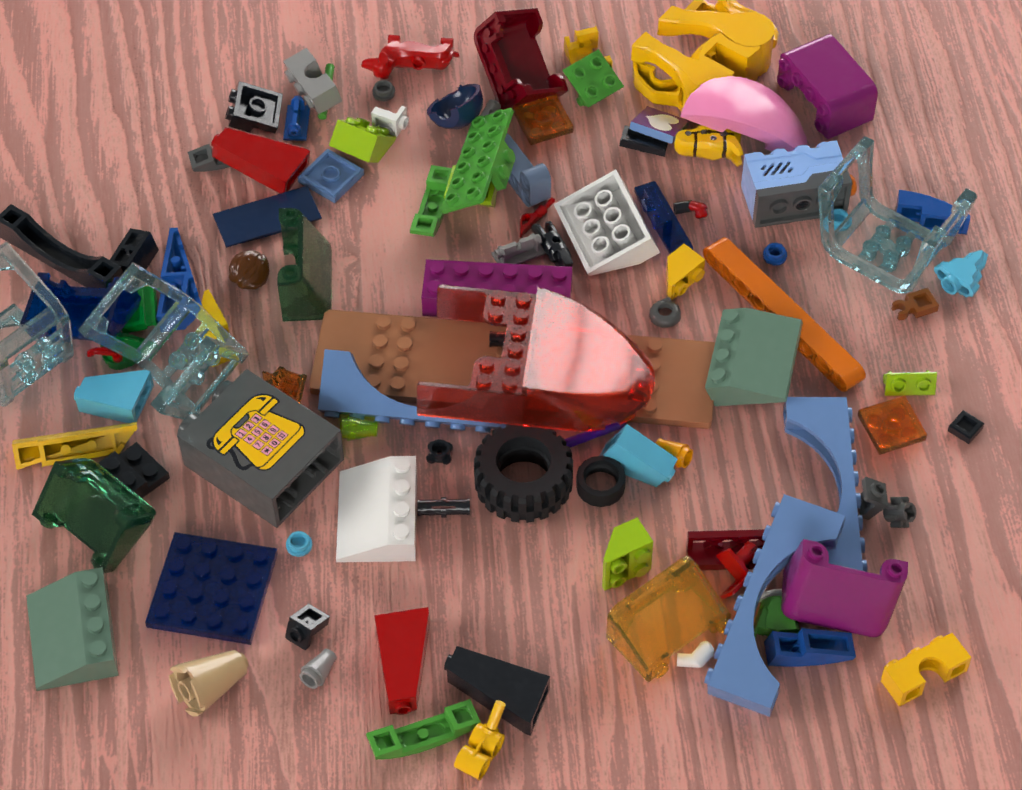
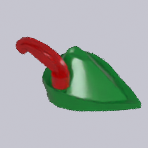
[86,332,158,370]

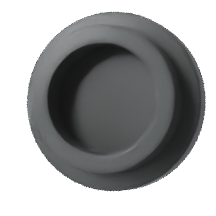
[372,80,395,101]

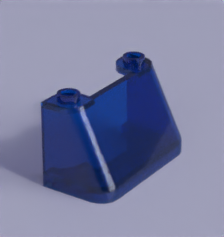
[20,272,141,344]

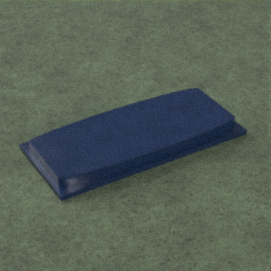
[213,186,322,248]

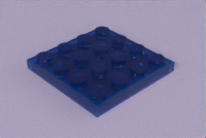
[145,532,278,645]

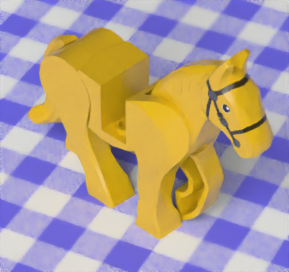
[631,0,779,167]

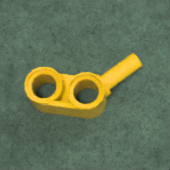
[454,700,506,780]

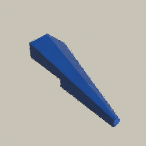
[156,228,203,331]

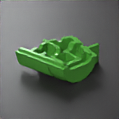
[754,596,800,639]

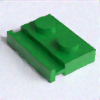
[119,282,158,333]

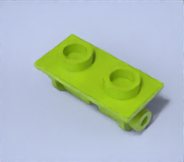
[883,370,937,396]

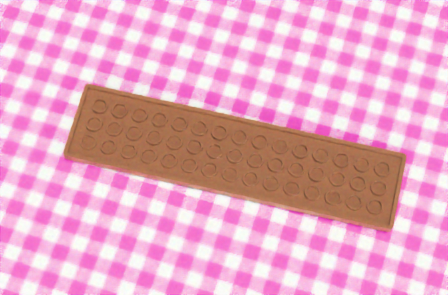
[309,309,715,429]

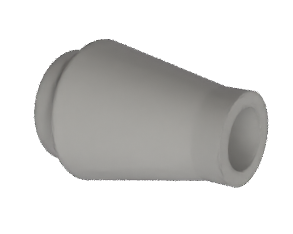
[299,649,337,689]

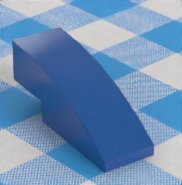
[895,190,970,235]
[764,628,856,667]

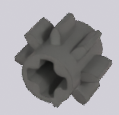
[883,497,916,528]

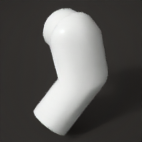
[677,641,714,668]

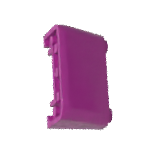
[781,539,908,637]

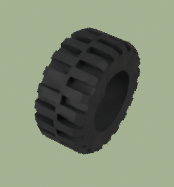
[474,421,573,523]

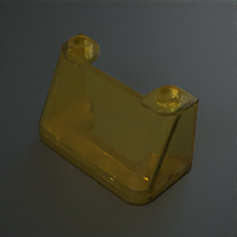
[606,556,731,682]

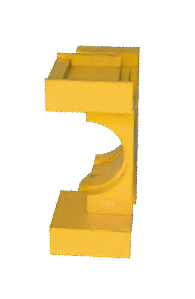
[564,26,613,68]

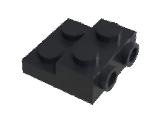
[225,81,283,134]
[94,442,170,508]

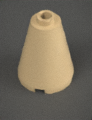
[169,650,248,717]

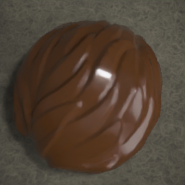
[229,250,270,290]

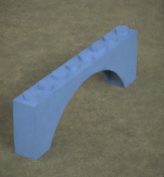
[318,349,528,433]
[783,397,867,572]
[704,494,845,717]

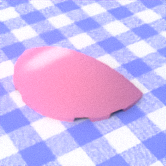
[680,76,808,152]

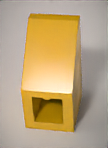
[666,244,705,301]

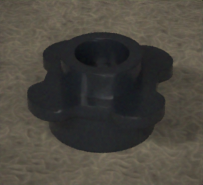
[426,439,453,465]

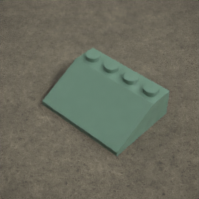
[705,308,803,406]
[26,567,119,691]

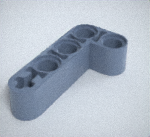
[504,133,551,207]

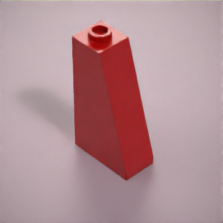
[211,127,310,194]
[374,607,430,715]

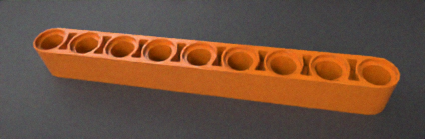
[703,237,866,392]

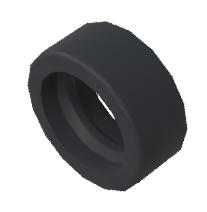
[576,456,626,507]

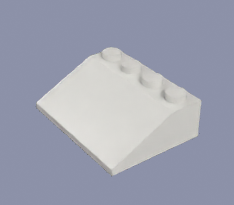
[554,169,660,276]
[336,456,417,562]

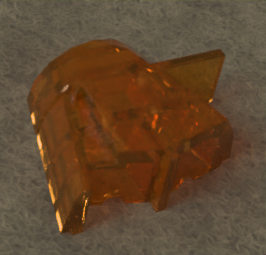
[262,366,307,404]

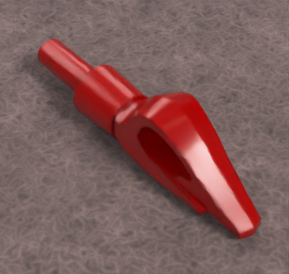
[519,197,555,238]

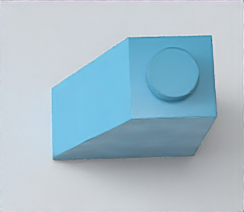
[74,370,154,423]
[599,424,678,488]

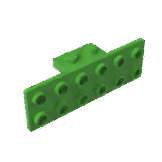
[441,108,516,214]

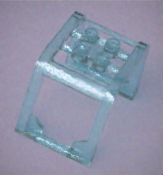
[818,136,977,293]
[0,242,74,407]
[78,262,249,420]

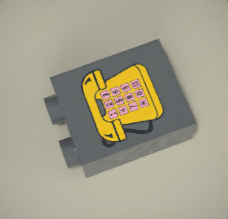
[177,369,344,528]

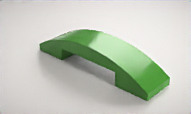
[410,165,452,237]
[366,699,481,760]

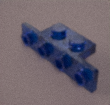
[634,181,693,254]

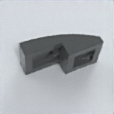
[188,144,230,172]

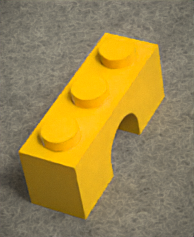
[881,633,972,707]

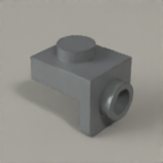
[859,477,888,520]

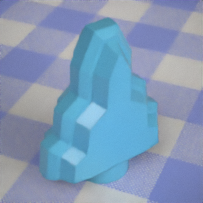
[934,250,988,297]

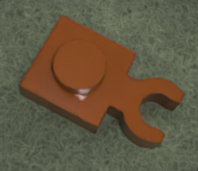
[891,287,939,320]

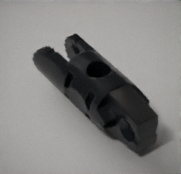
[531,221,573,267]

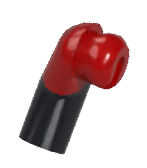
[673,200,708,219]

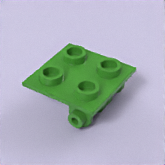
[562,49,624,108]

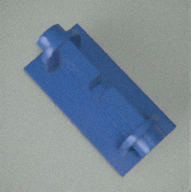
[283,96,310,141]

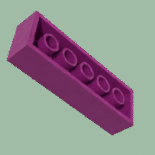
[421,259,573,324]

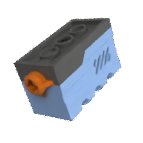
[741,140,857,228]

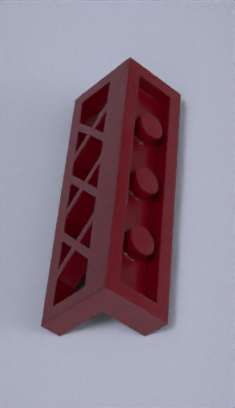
[686,529,765,571]

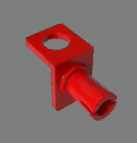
[716,541,757,599]

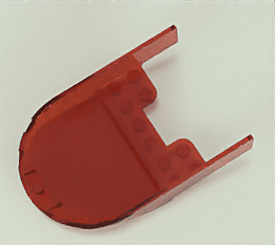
[417,285,655,431]

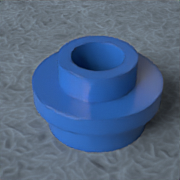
[763,243,787,266]

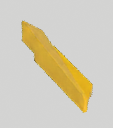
[12,422,138,470]

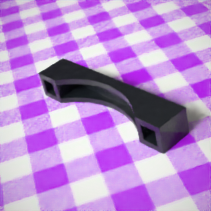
[0,204,125,301]

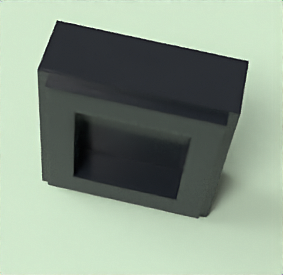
[948,410,985,444]

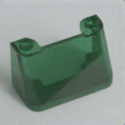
[277,208,332,322]
[32,458,156,573]

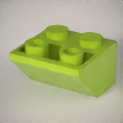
[329,117,396,163]
[602,517,653,591]

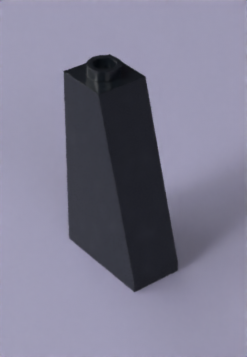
[444,646,550,736]

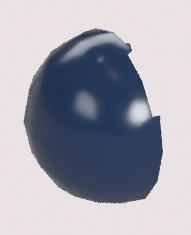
[427,84,483,129]

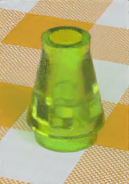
[340,416,378,441]

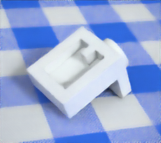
[371,106,409,137]

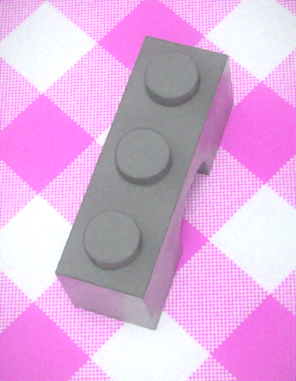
[283,48,342,115]

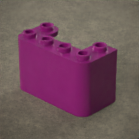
[777,34,878,140]

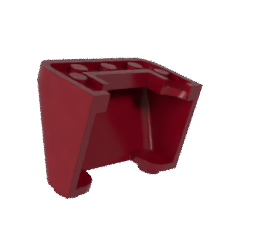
[474,8,568,110]

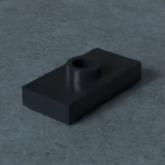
[619,126,668,157]

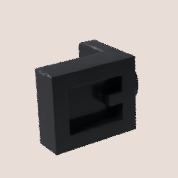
[285,603,330,650]

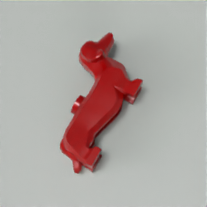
[361,35,460,80]

